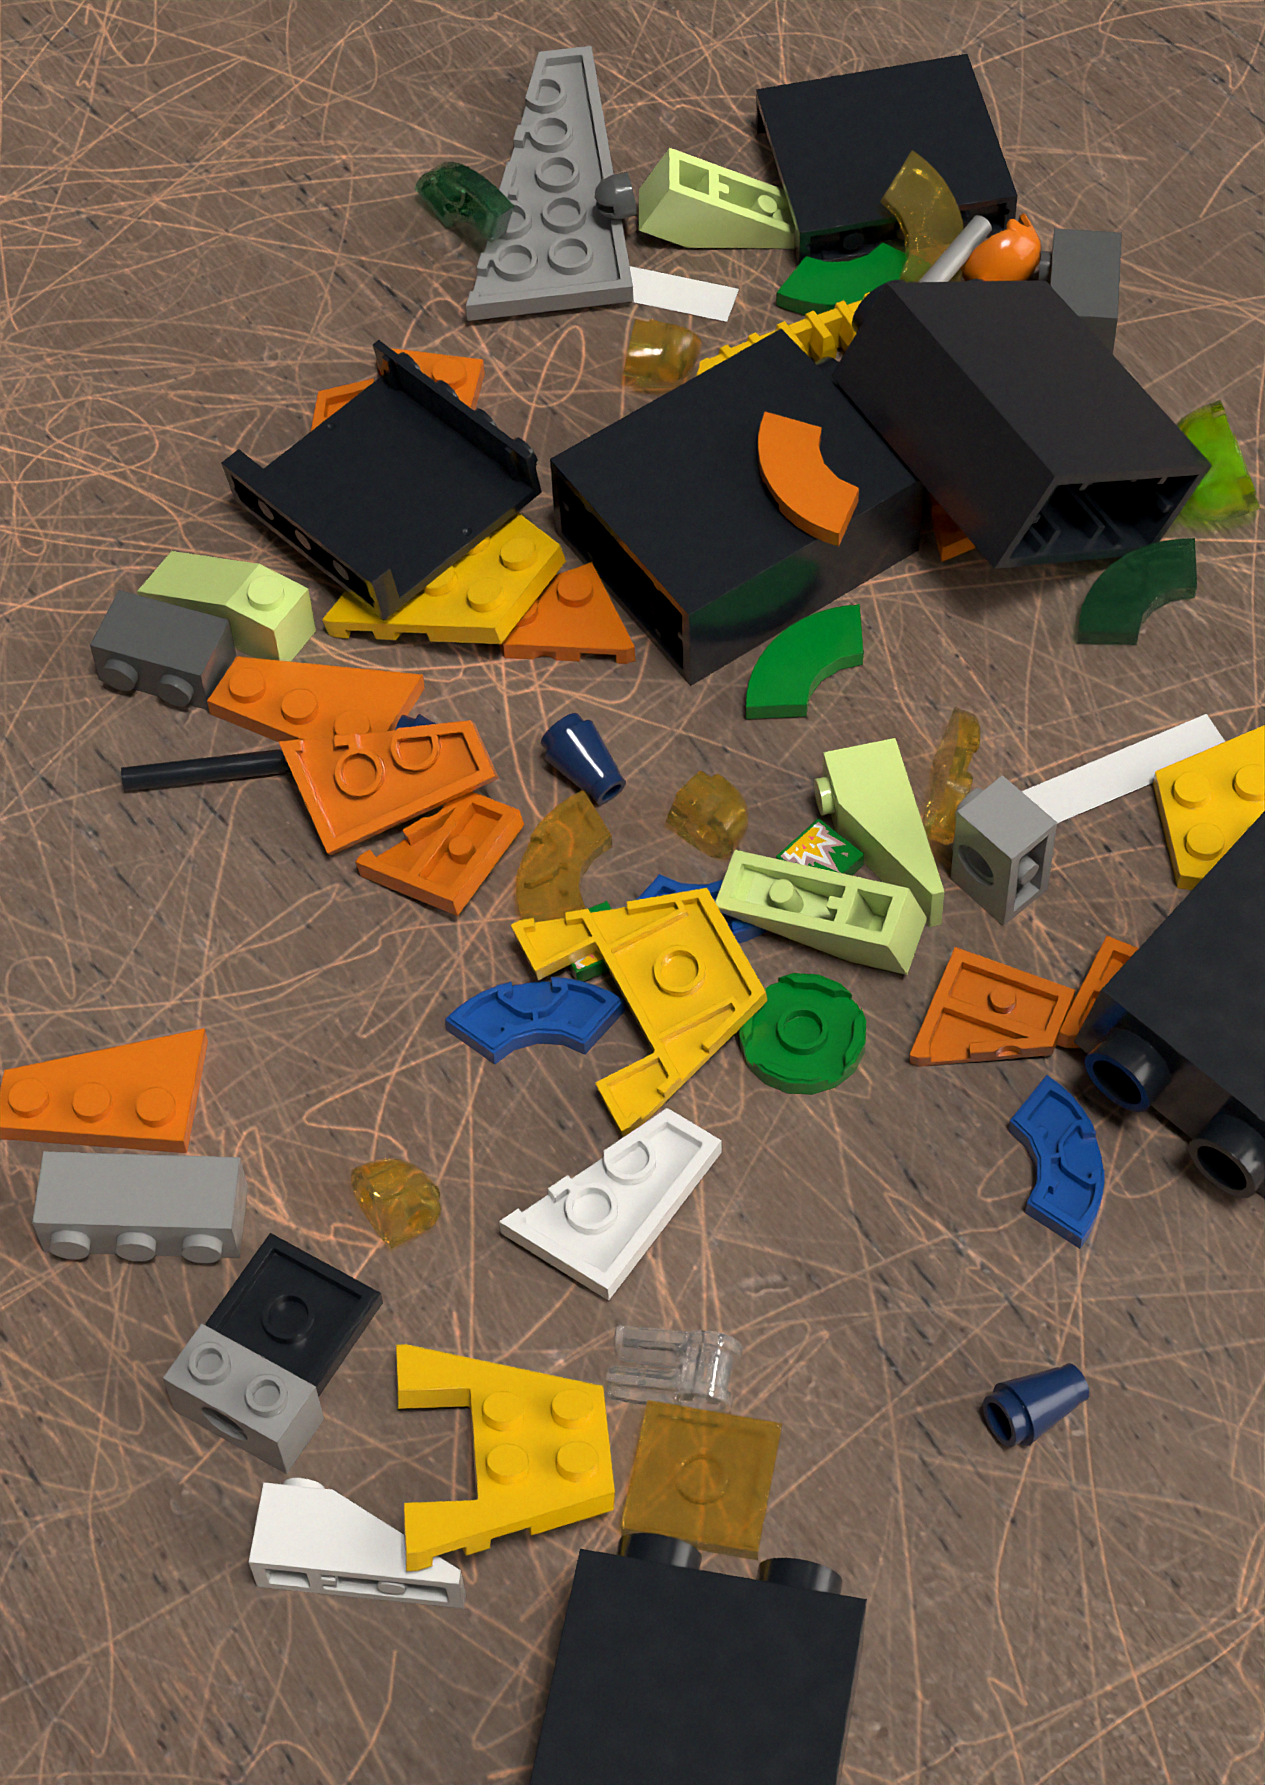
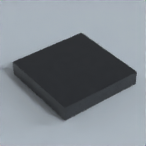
[205,1233,383,1397]

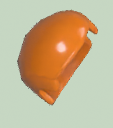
[959,213,1041,281]

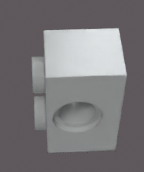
[951,775,1057,926]
[163,1323,324,1474]

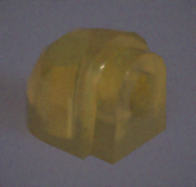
[623,319,702,389]
[666,770,749,859]
[351,1158,442,1248]

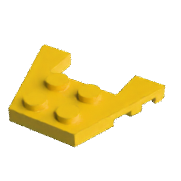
[322,512,566,644]
[1153,725,1265,890]
[511,888,767,1137]
[396,1344,615,1571]

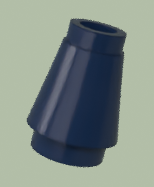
[540,713,626,805]
[983,1363,1089,1447]

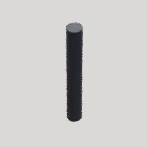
[121,749,291,791]

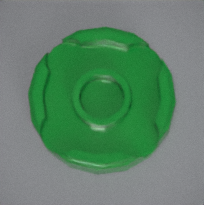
[739,973,867,1095]

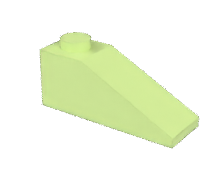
[639,148,795,249]
[137,551,316,662]
[814,738,944,927]
[715,850,927,975]

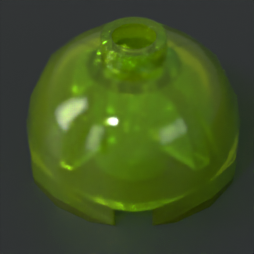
[1176,400,1261,521]

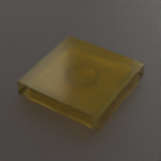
[621,1400,782,1561]

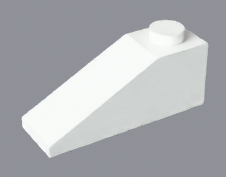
[249,1478,466,1609]

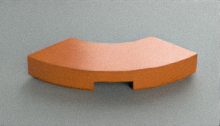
[758,412,859,547]

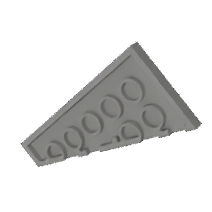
[466,46,634,321]

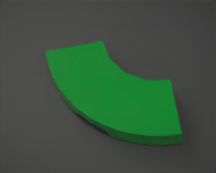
[776,243,931,315]
[746,604,864,719]

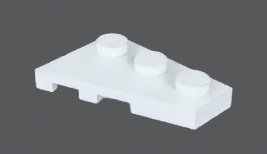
[499,1108,722,1301]

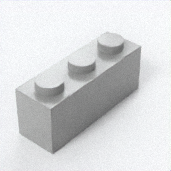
[32,1151,248,1263]

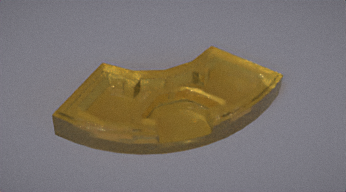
[880,150,964,282]
[922,707,980,845]
[516,790,613,923]

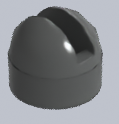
[594,171,637,219]

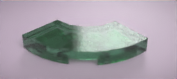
[415,162,514,243]
[1077,538,1197,645]

